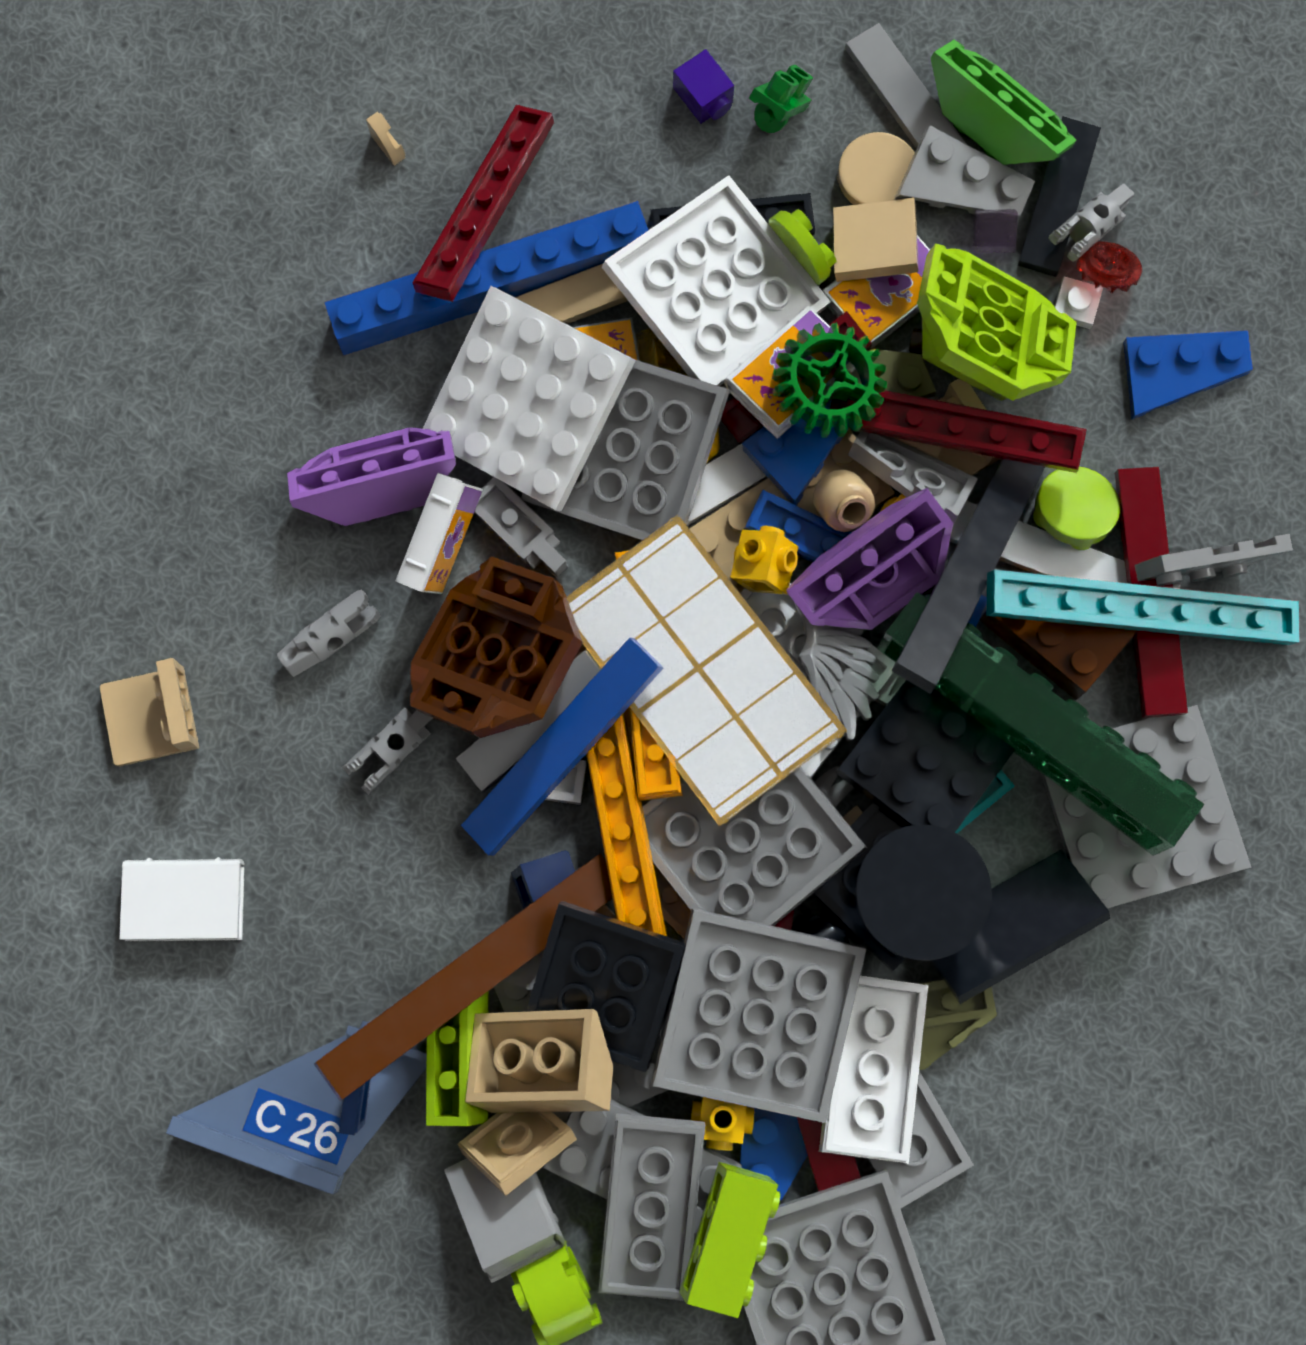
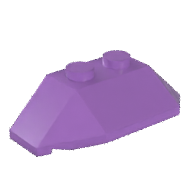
[287,428,456,526]
[786,488,953,630]

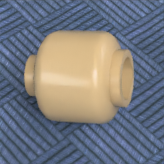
[813,469,875,532]

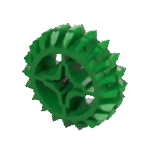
[772,322,887,438]

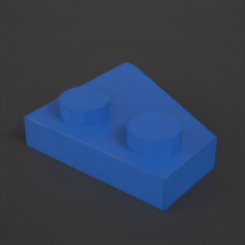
[739,1108,808,1200]

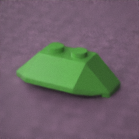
[931,40,1077,165]

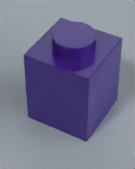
[673,49,734,124]

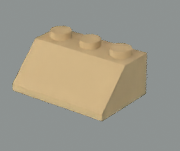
[465,1009,613,1113]

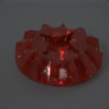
[1076,241,1142,293]

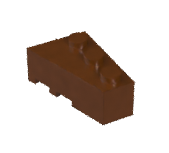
[979,611,1138,700]

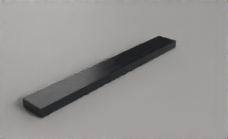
[891,459,1045,693]

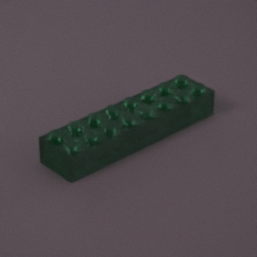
[877,592,1205,856]

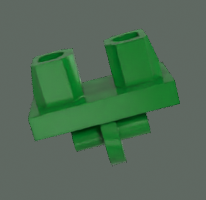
[748,65,813,133]

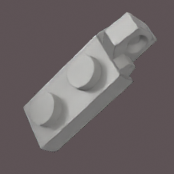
[474,477,568,578]

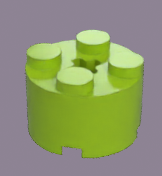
[511,1239,602,1345]

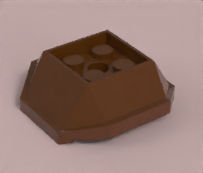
[410,556,583,738]

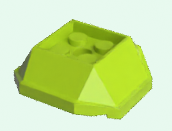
[917,243,1077,401]

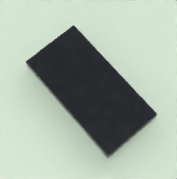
[930,849,1110,1004]

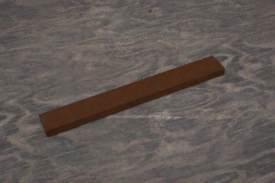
[314,854,613,1101]

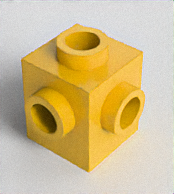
[730,526,798,595]
[691,1097,754,1151]

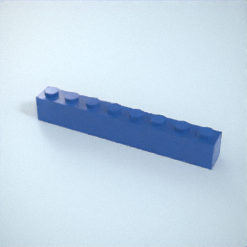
[324,201,648,356]

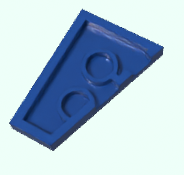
[1123,330,1253,420]
[742,400,848,506]

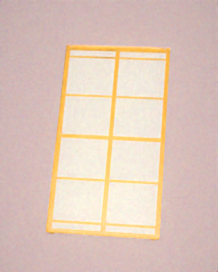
[567,515,847,827]

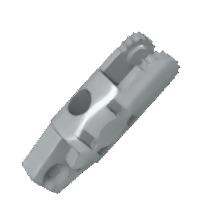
[1049,184,1134,262]
[277,589,381,677]
[341,707,432,795]

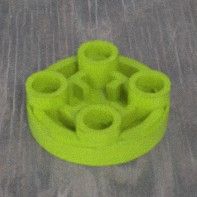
[768,209,837,285]
[1033,466,1120,550]

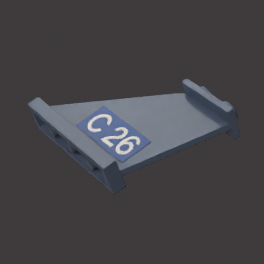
[166,1020,427,1194]

